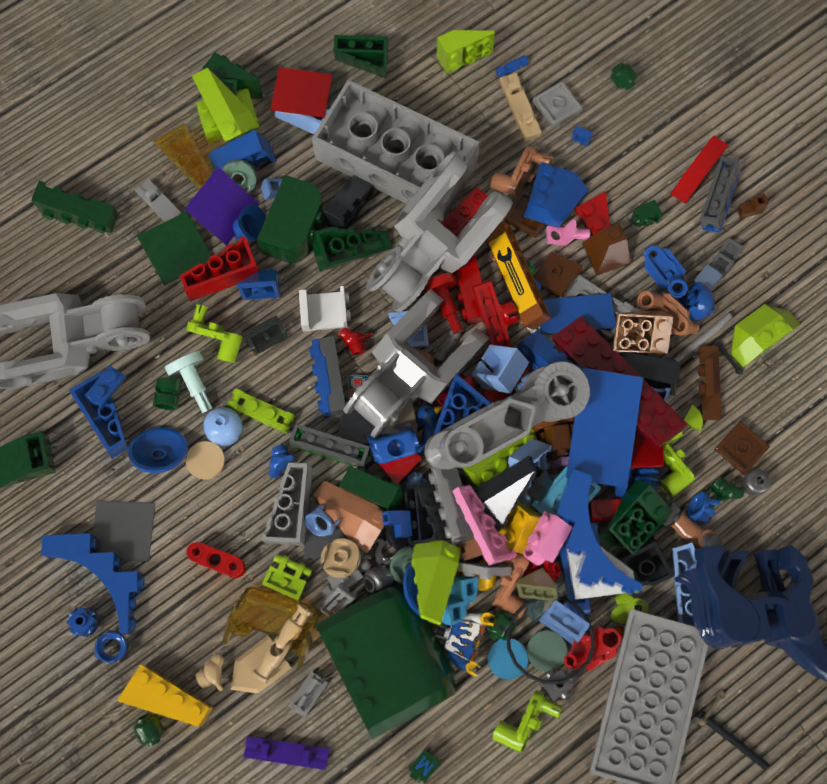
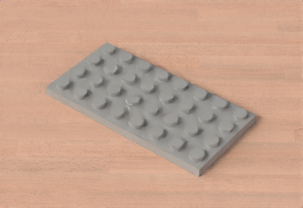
[589,609,708,784]

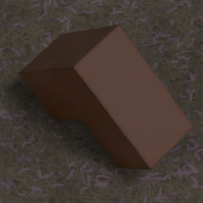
[737,193,769,219]

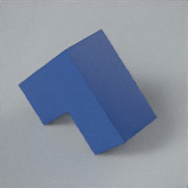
[382,511,412,538]

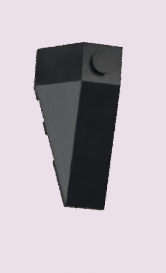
[474,456,537,532]
[615,535,675,586]

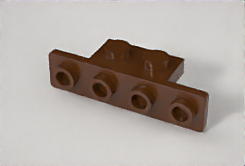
[698,346,722,420]

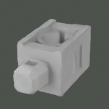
[320,560,371,598]

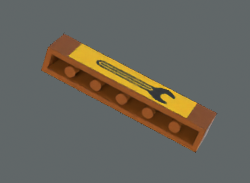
[485,221,552,330]

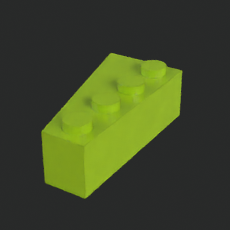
[461,428,537,491]

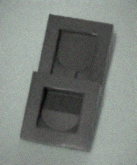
[709,237,744,278]

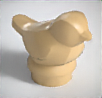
[195,652,224,691]

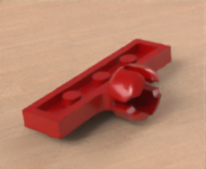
[472,280,519,347]

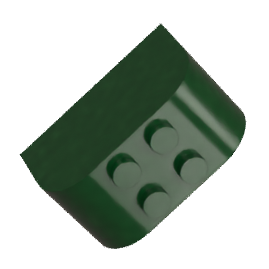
[257,175,324,263]

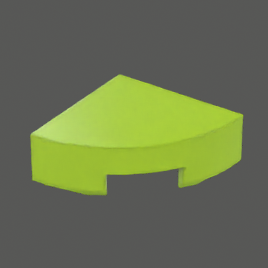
[683,405,703,431]

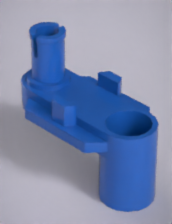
[644,244,688,298]

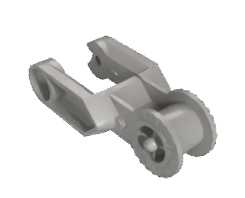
[366,151,513,312]
[343,289,490,438]
[0,293,150,389]
[424,362,590,470]

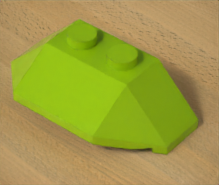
[730,304,801,368]

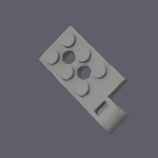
[559,275,642,340]

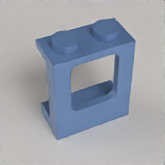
[539,600,590,645]

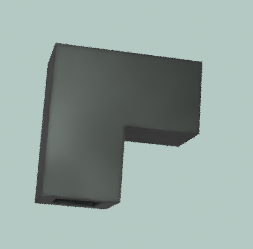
[527,466,553,503]

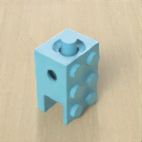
[531,465,601,525]

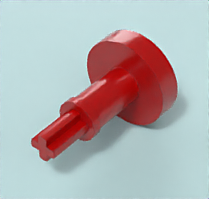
[421,273,464,334]

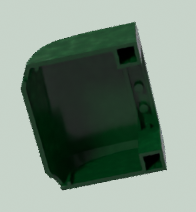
[315,585,455,740]

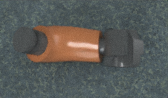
[662,498,722,550]

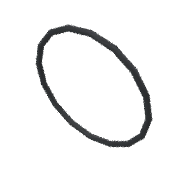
[507,596,595,684]

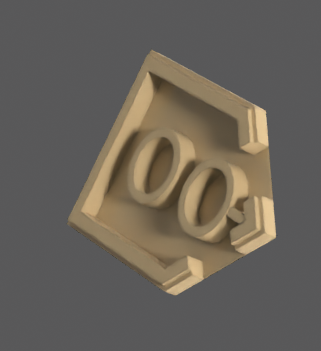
[230,635,292,694]

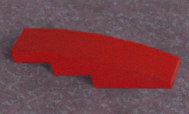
[670,135,729,204]

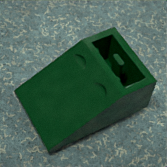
[202,52,263,99]
[0,431,56,488]
[608,480,673,555]

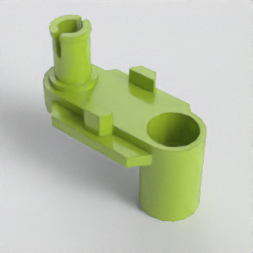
[186,304,243,363]
[659,431,695,498]
[493,690,564,753]

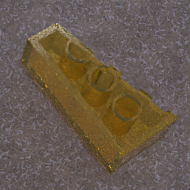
[153,123,213,190]

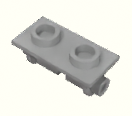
[288,671,328,718]

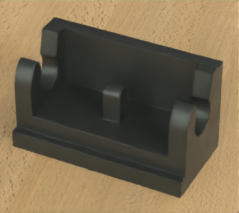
[243,315,288,356]

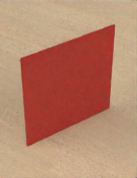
[270,67,332,118]
[630,429,664,468]

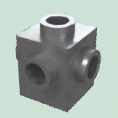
[540,668,574,701]

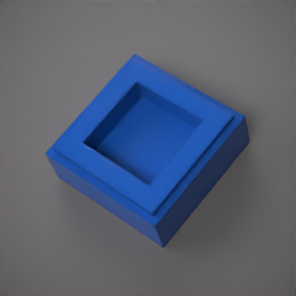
[571,125,592,146]

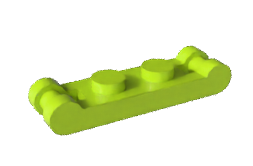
[226,388,296,434]

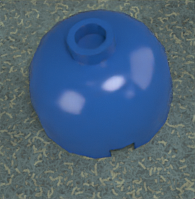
[680,282,714,321]

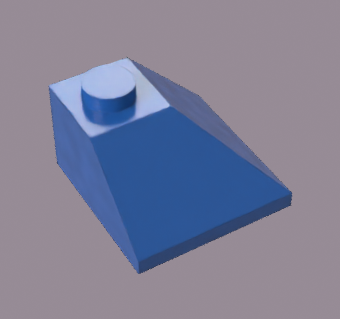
[237,269,280,300]

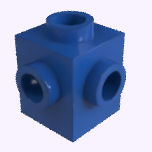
[66,607,101,637]

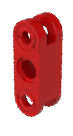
[186,542,246,579]

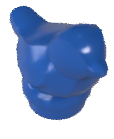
[268,445,296,479]

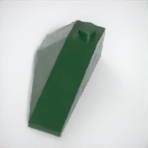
[313,227,393,272]

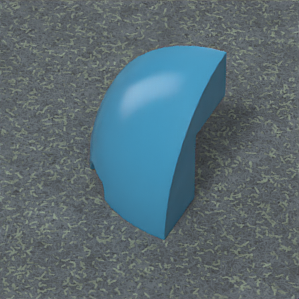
[442,575,478,626]

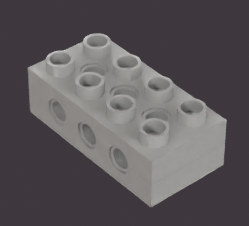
[312,80,480,221]

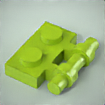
[262,554,313,601]

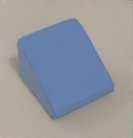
[261,178,282,200]

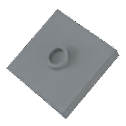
[532,81,582,128]

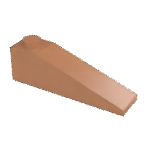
[313,481,387,554]

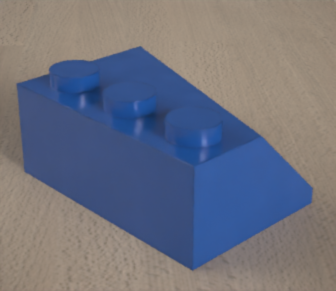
[524,162,589,228]
[434,374,491,433]

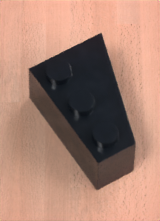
[404,483,451,546]

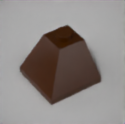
[582,223,631,276]

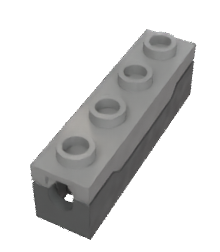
[428,466,475,545]

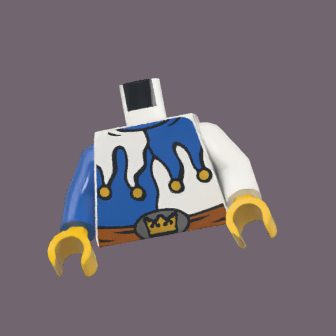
[435,612,495,677]

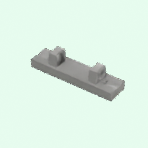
[135,179,181,222]

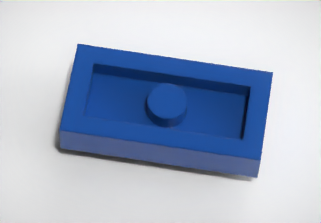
[85,365,126,408]

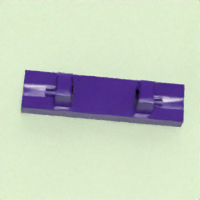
[243,736,330,770]

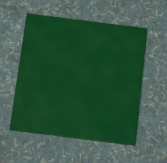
[137,211,211,286]

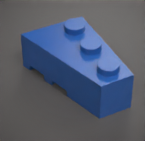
[208,130,277,171]

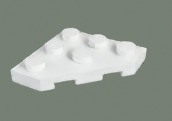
[565,538,634,600]

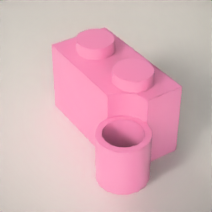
[523,511,572,565]

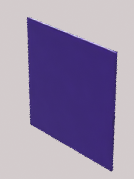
[185,167,259,246]

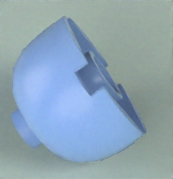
[203,407,243,446]

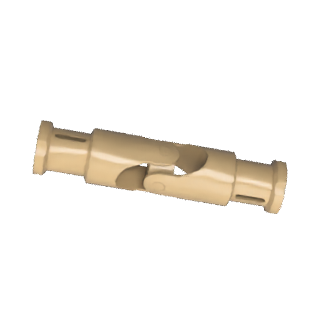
[252,604,314,683]

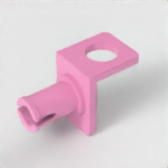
[546,219,590,246]

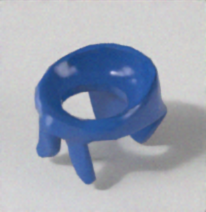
[687,492,720,523]
[94,630,130,663]

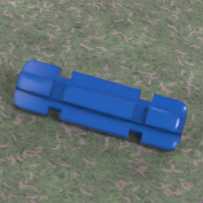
[495,55,529,78]

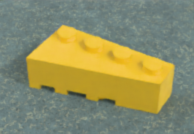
[117,664,213,726]

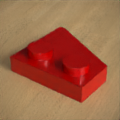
[574,192,610,237]

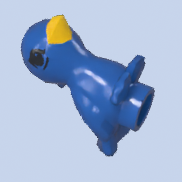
[416,405,442,456]

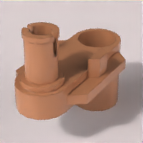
[491,146,553,197]
[637,291,699,336]
[492,553,530,619]

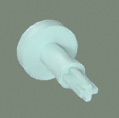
[165,351,213,413]

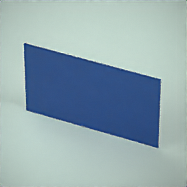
[566,367,643,488]

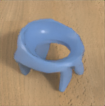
[304,504,341,537]

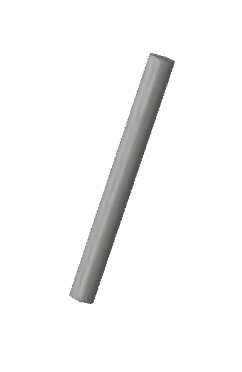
[674,313,733,363]

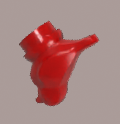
[337,327,373,355]

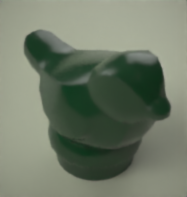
[709,476,745,508]

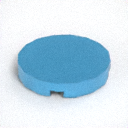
[487,639,528,680]

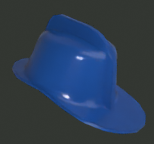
[233,204,266,241]

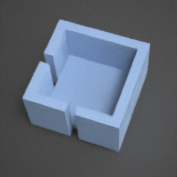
[471,345,529,394]

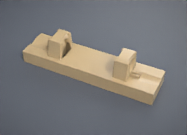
[499,73,542,141]

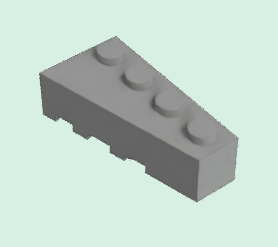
[261,463,313,546]

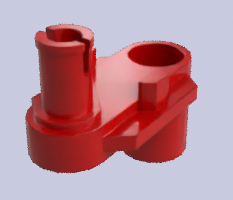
[564,626,625,671]

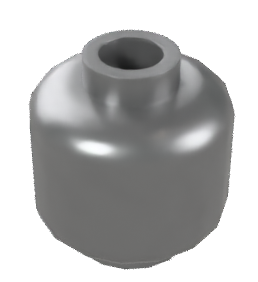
[742,469,771,496]
[363,565,393,594]

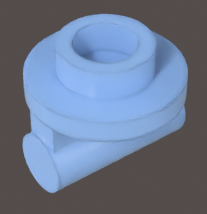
[405,472,428,486]

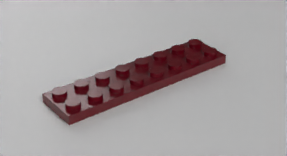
[552,316,688,450]

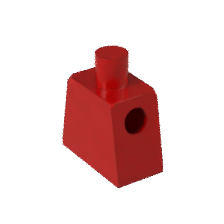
[378,454,422,485]

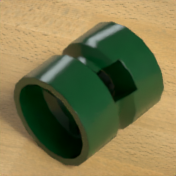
[152,377,182,410]

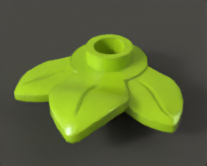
[610,593,649,624]

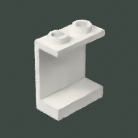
[299,286,351,332]

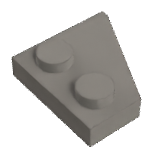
[456,562,512,579]

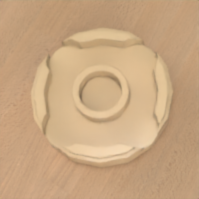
[186,441,225,480]
[321,538,361,578]

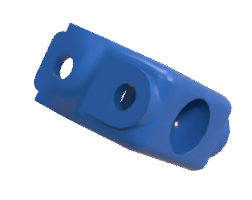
[366,421,419,464]

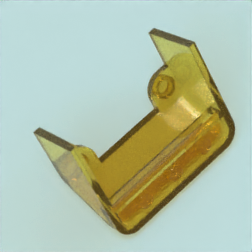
[222,587,321,670]

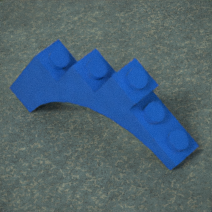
[554,469,643,595]
[41,533,145,635]

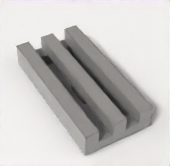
[317,583,356,617]

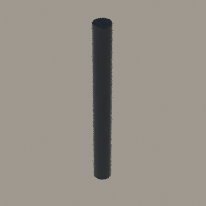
[696,710,770,770]

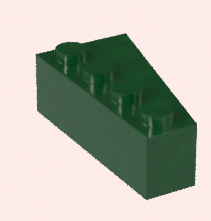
[31,180,118,233]

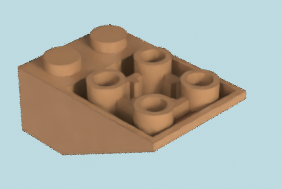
[613,310,673,354]

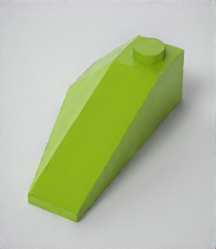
[192,68,258,143]
[411,540,461,625]

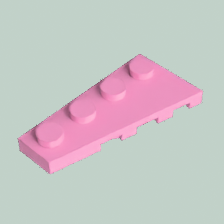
[453,485,518,565]

